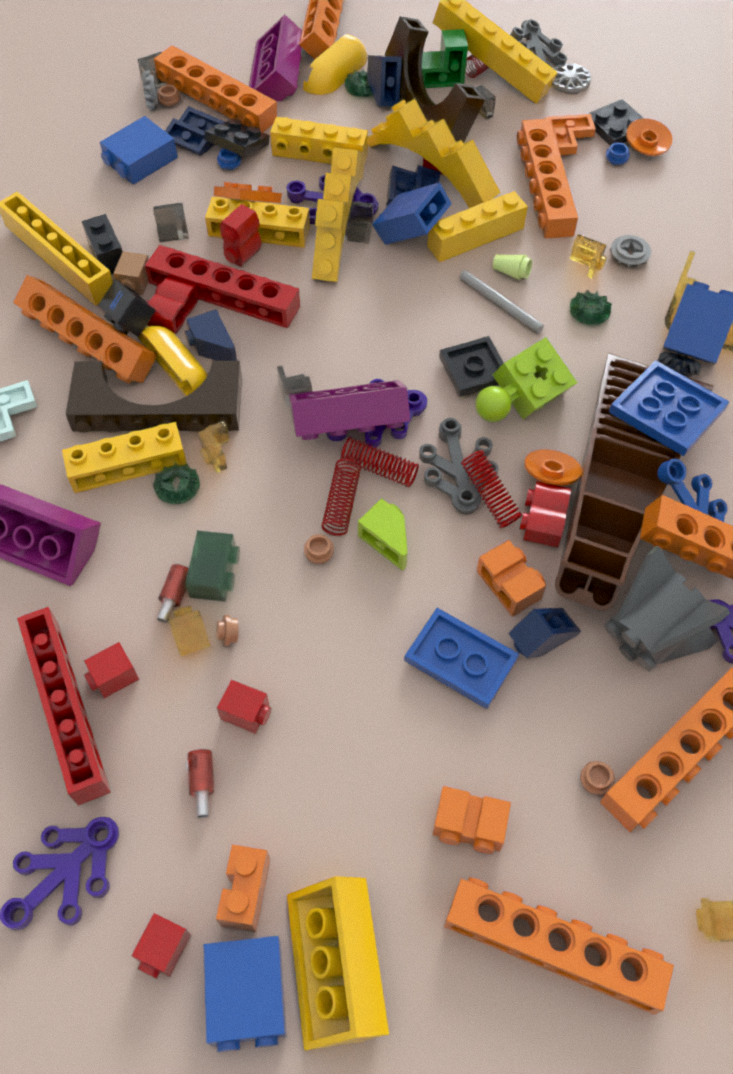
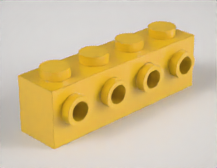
[270,117,368,164]
[427,191,528,262]
[205,197,310,248]
[62,422,187,493]

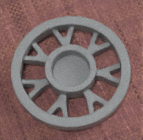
[552,63,591,93]

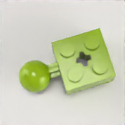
[475,337,578,422]

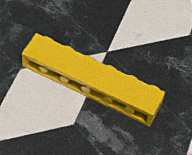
[432,0,558,104]
[0,191,113,306]

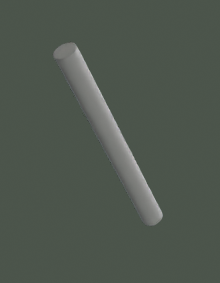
[460,270,544,334]

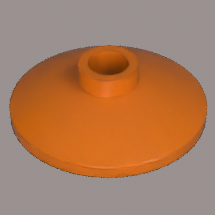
[626,118,673,156]
[524,449,582,485]

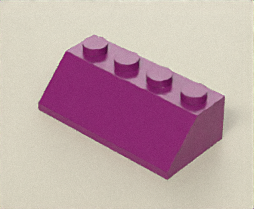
[249,14,302,102]
[289,380,410,440]
[0,484,101,586]

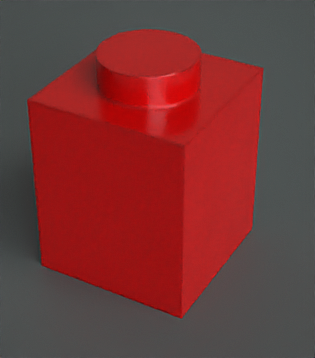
[84,642,139,699]
[217,679,272,734]
[131,913,191,979]

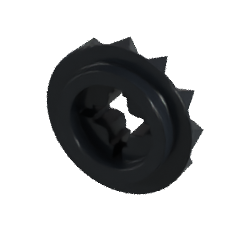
[657,352,701,377]

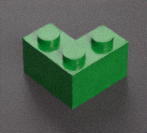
[422,29,468,88]

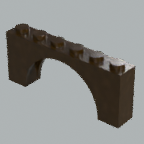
[384,16,485,143]
[66,361,242,433]

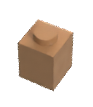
[113,251,149,295]

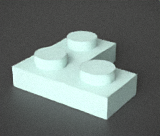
[0,380,37,442]

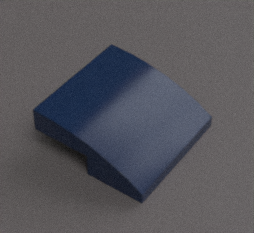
[165,106,225,155]
[386,165,440,206]

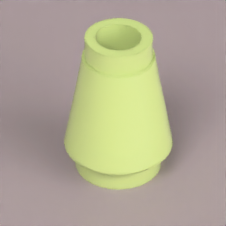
[493,254,532,280]

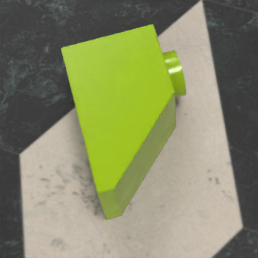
[358,498,408,571]

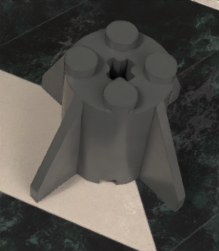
[604,546,730,671]

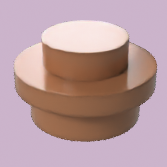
[157,85,181,107]
[304,534,334,564]
[216,615,239,646]
[580,761,615,795]

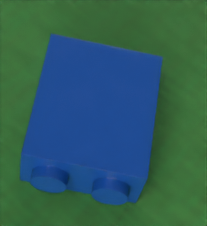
[100,116,178,185]
[372,182,452,245]
[662,281,733,365]
[204,936,287,1052]

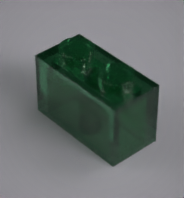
[185,530,240,602]

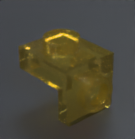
[570,234,607,278]
[198,421,229,473]
[168,605,211,657]
[696,898,733,942]

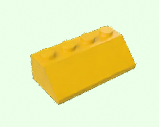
[287,876,389,1051]

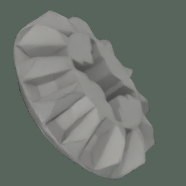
[142,70,158,110]
[610,235,651,268]

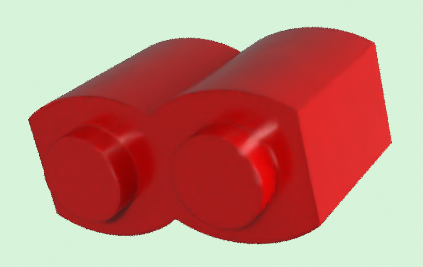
[220,204,262,267]
[147,277,199,334]
[519,481,571,548]

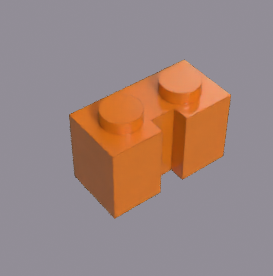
[476,540,546,617]
[432,786,511,854]
[216,844,270,932]

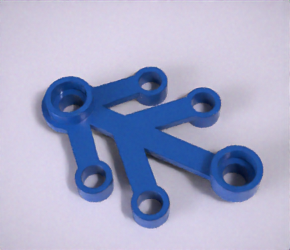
[657,459,728,522]

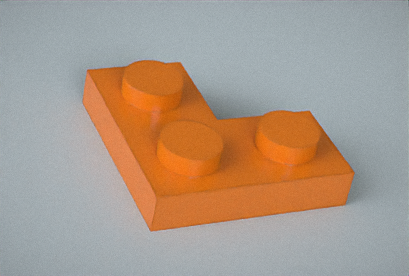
[545,114,596,155]
[214,182,282,203]

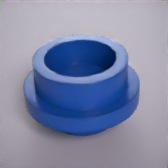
[605,143,630,165]
[217,148,241,170]

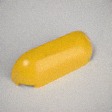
[303,34,367,95]
[137,326,208,396]

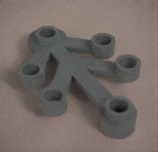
[510,19,567,68]
[419,418,499,514]

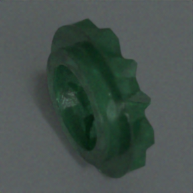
[345,70,373,97]
[570,290,612,325]
[153,462,200,504]

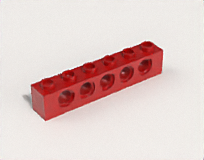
[145,245,301,328]
[17,606,111,806]

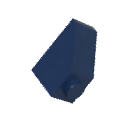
[367,55,402,107]
[184,309,237,361]
[508,608,581,658]

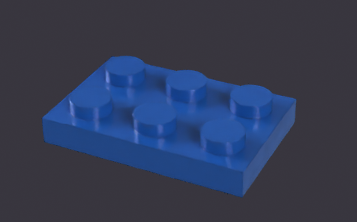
[404,608,519,709]

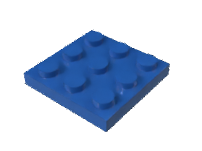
[609,360,730,456]

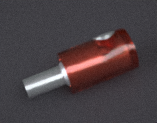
[157,564,193,623]
[186,749,215,818]

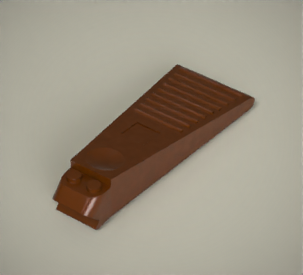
[555,353,714,611]

